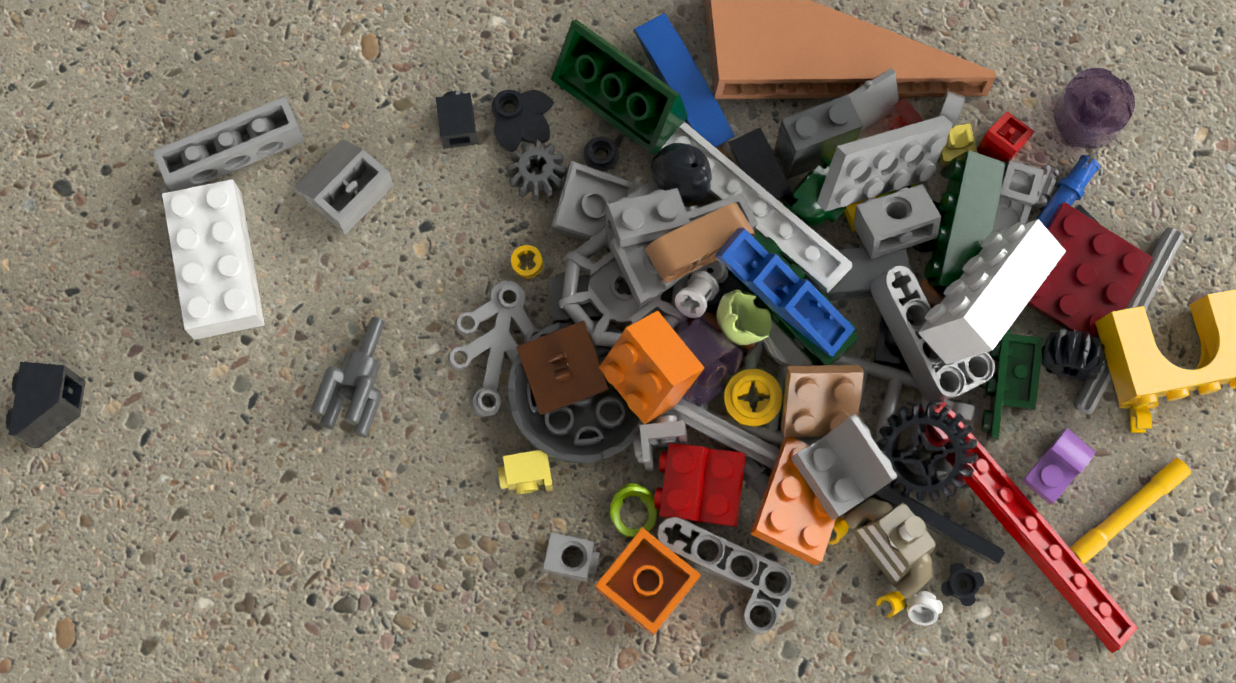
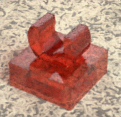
[887,97,924,131]

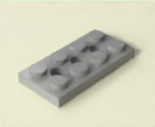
[817,115,953,212]

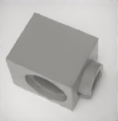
[543,533,600,582]

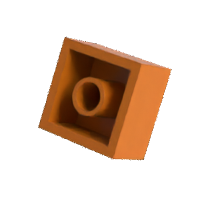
[599,311,704,425]
[595,527,701,637]

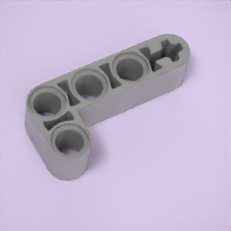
[871,266,995,403]
[657,517,793,636]

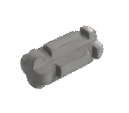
[1032,165,1059,209]

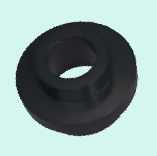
[584,137,619,172]

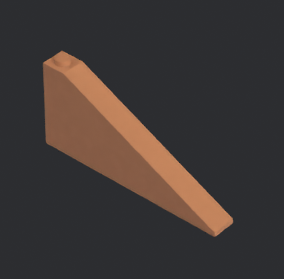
[704,0,996,99]

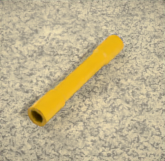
[1069,457,1191,564]

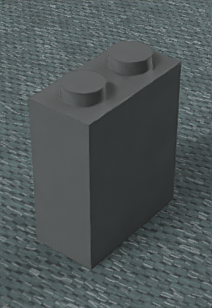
[774,94,863,179]

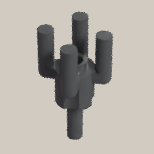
[310,317,385,438]

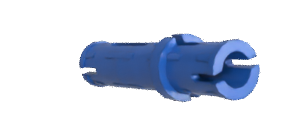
[1036,155,1100,227]

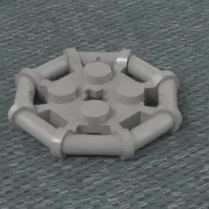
[558,224,692,348]

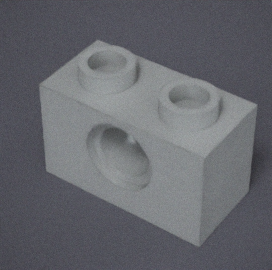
[854,184,941,259]

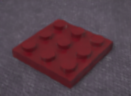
[1027,202,1153,339]

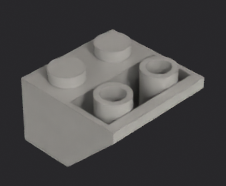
[294,139,394,235]

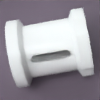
[675,271,719,318]

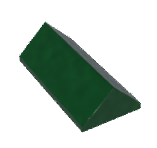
[551,19,688,155]

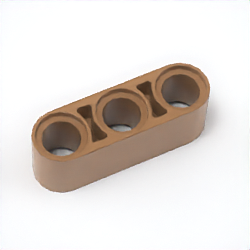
[645,203,755,283]

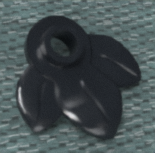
[492,90,554,153]

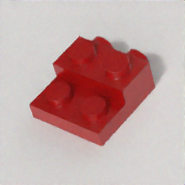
[654,443,747,527]

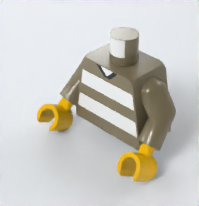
[828,499,936,618]

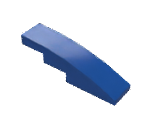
[633,13,735,147]
[715,228,855,357]

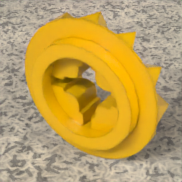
[724,369,783,428]

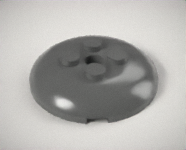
[508,320,644,463]

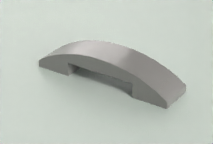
[992,160,1044,234]

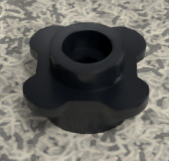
[941,563,984,606]

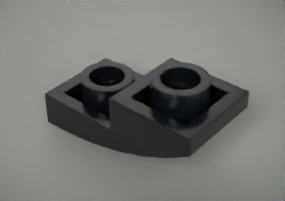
[728,127,792,200]

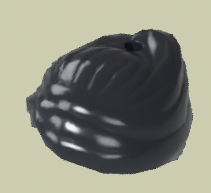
[650,143,712,207]

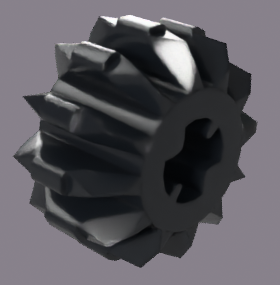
[1041,329,1105,381]

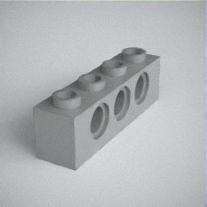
[152,96,305,191]

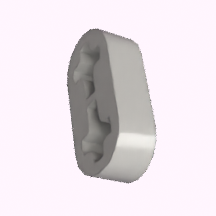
[937,90,965,128]

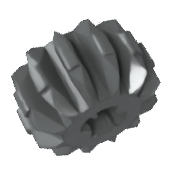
[507,139,567,201]

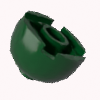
[783,156,846,227]

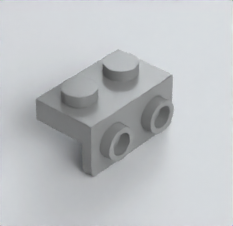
[606,188,690,248]
[634,416,688,471]

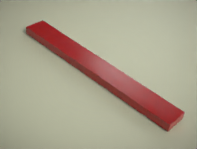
[927,401,1138,653]

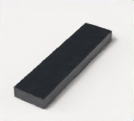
[871,484,1005,565]

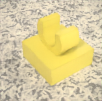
[939,123,977,166]

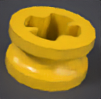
[511,245,544,279]

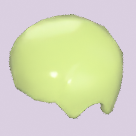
[716,289,772,345]

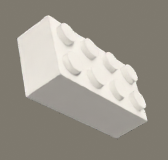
[162,179,265,340]
[918,219,1066,364]

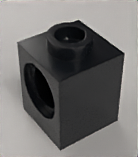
[435,91,478,149]

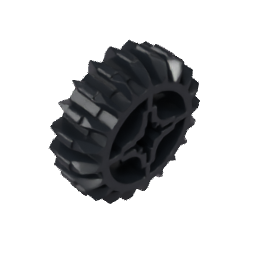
[876,401,978,501]

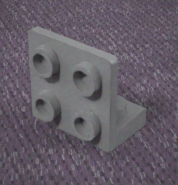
[791,414,897,521]

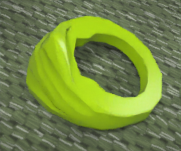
[609,483,658,537]

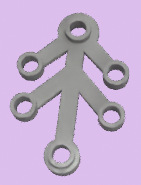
[448,281,541,418]

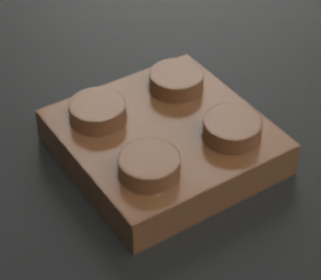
[781,365,864,437]

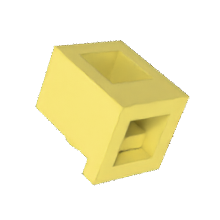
[497,450,553,494]

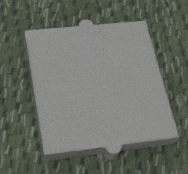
[849,68,899,131]

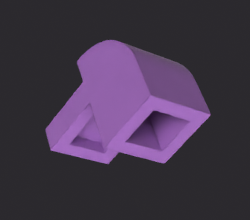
[1022,427,1096,505]

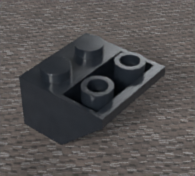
[6,362,85,448]

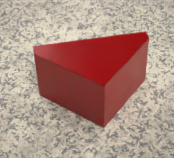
[977,111,1035,164]

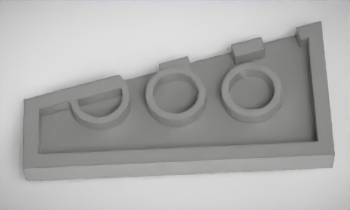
[610,193,758,308]

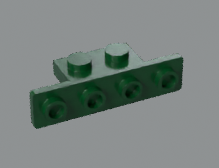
[981,326,1043,441]

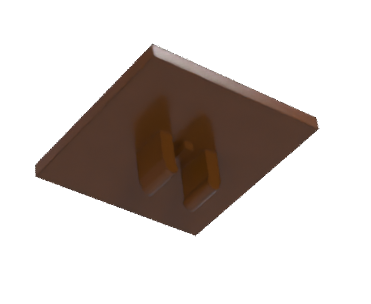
[517,320,609,415]

